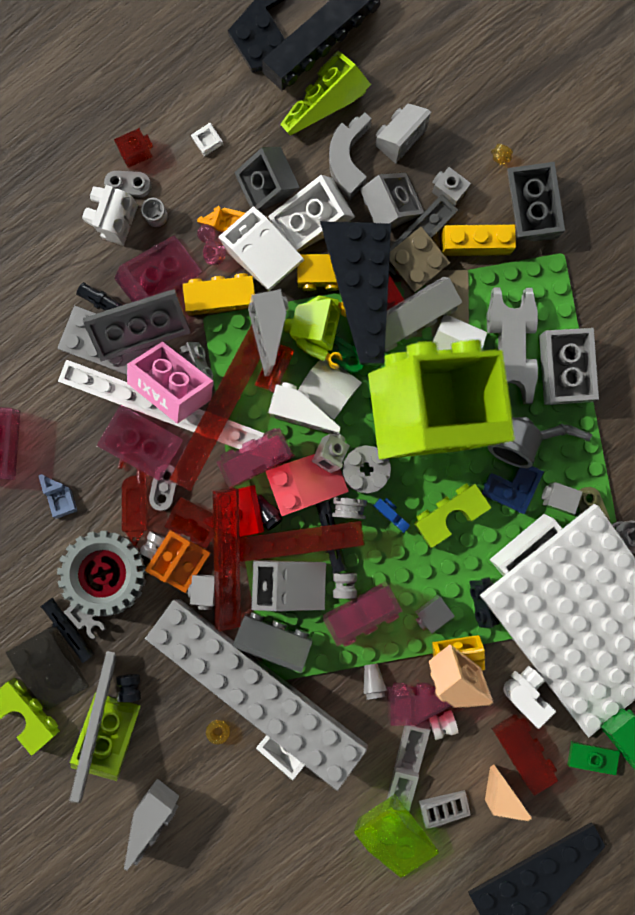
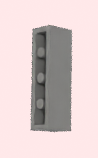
[385,277,463,352]

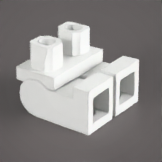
[82,185,138,246]
[503,666,556,729]

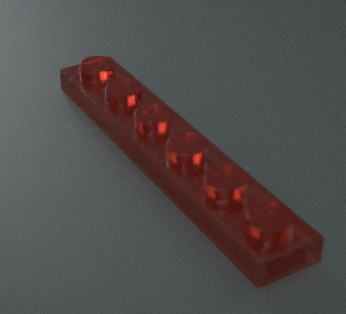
[213,488,241,631]
[221,521,365,564]

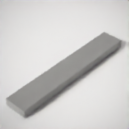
[69,651,117,804]

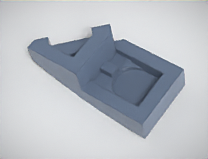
[38,474,78,519]

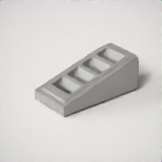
[419,790,471,829]

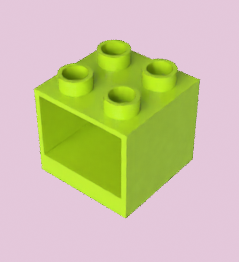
[368,339,515,460]

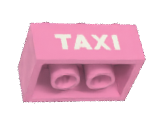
[127,342,213,424]

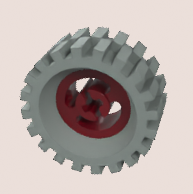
[57,531,147,616]

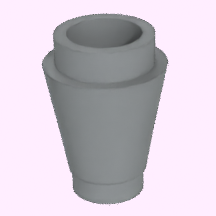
[364,664,387,700]

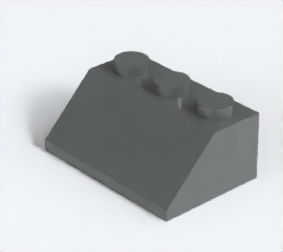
[507,162,565,242]
[232,612,312,673]

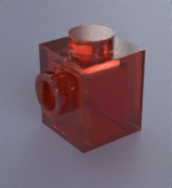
[114,128,153,168]

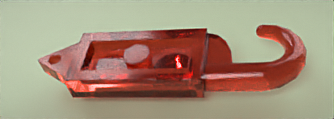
[118,453,147,546]

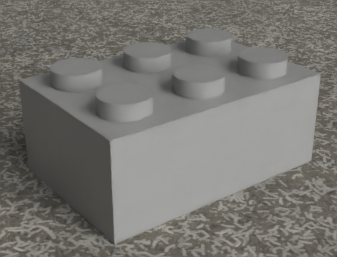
[539,328,599,405]

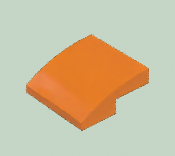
[145,530,210,593]

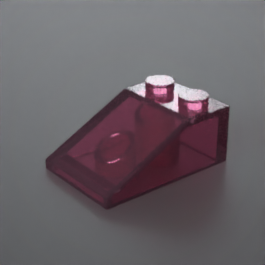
[114,235,202,302]
[96,404,183,481]

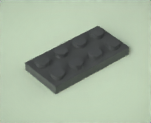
[83,289,190,362]

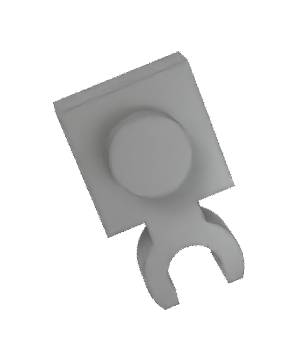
[64,606,106,639]

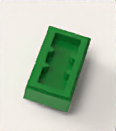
[567,741,620,775]

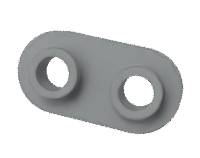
[104,171,152,198]
[149,464,179,511]

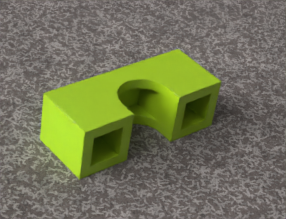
[414,483,491,548]
[0,678,60,756]

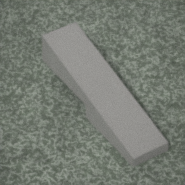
[384,716,430,820]

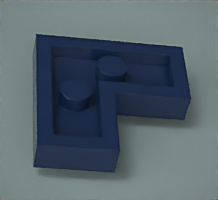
[481,466,544,514]

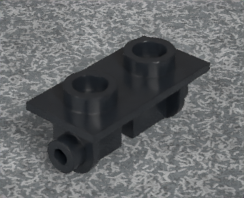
[469,577,500,628]

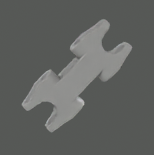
[487,287,538,404]

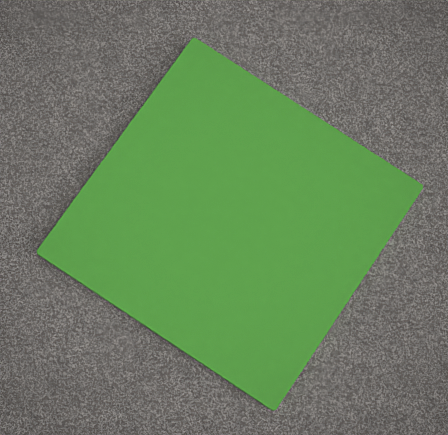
[203,254,617,680]

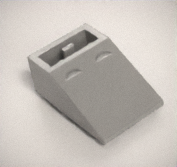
[252,560,326,611]
[124,779,179,870]

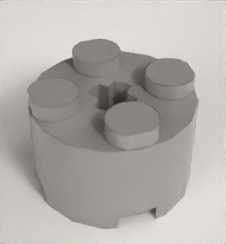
[342,445,391,494]

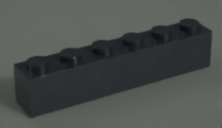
[262,0,381,91]

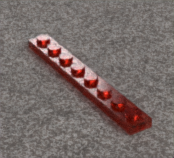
[169,324,260,492]

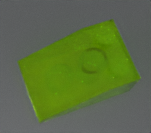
[354,794,439,878]

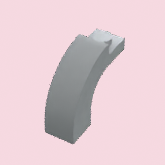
[329,112,372,200]

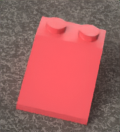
[265,454,349,516]

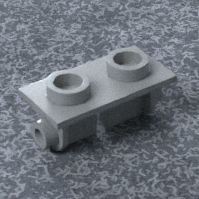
[179,342,214,386]

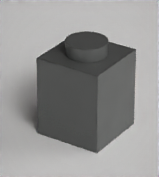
[415,595,455,633]

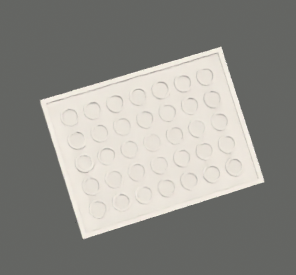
[480,504,635,737]

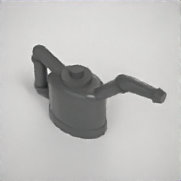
[488,417,592,468]

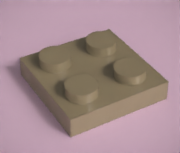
[389,227,450,293]

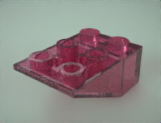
[387,683,452,726]

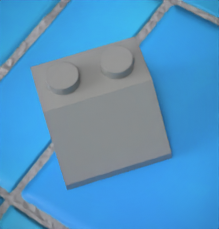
[375,104,431,164]
[360,173,424,229]

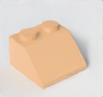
[429,644,493,707]

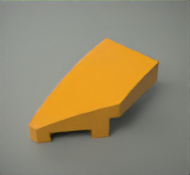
[197,206,245,232]

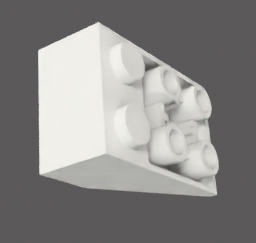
[219,207,304,291]

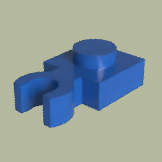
[373,498,410,532]

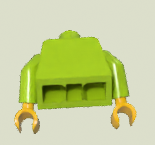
[283,296,347,369]

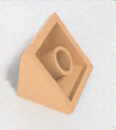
[485,765,531,821]

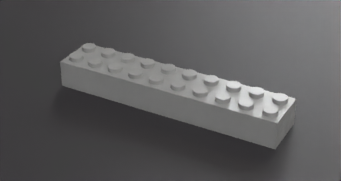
[145,599,368,791]

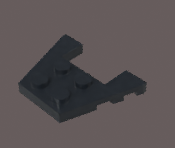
[228,0,285,72]

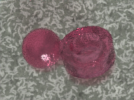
[197,224,226,265]

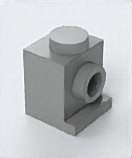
[312,433,350,473]

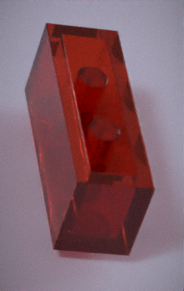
[491,714,558,796]

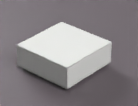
[191,123,223,156]

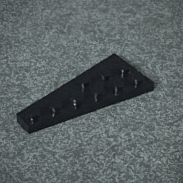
[320,221,391,366]
[468,822,606,915]

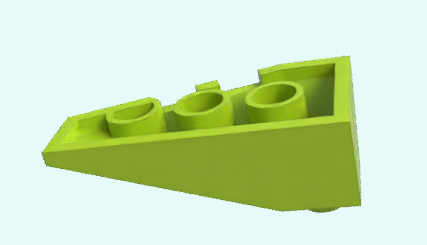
[280,51,371,136]

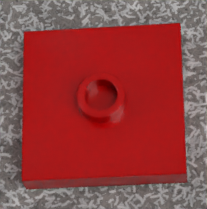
[216,485,264,540]

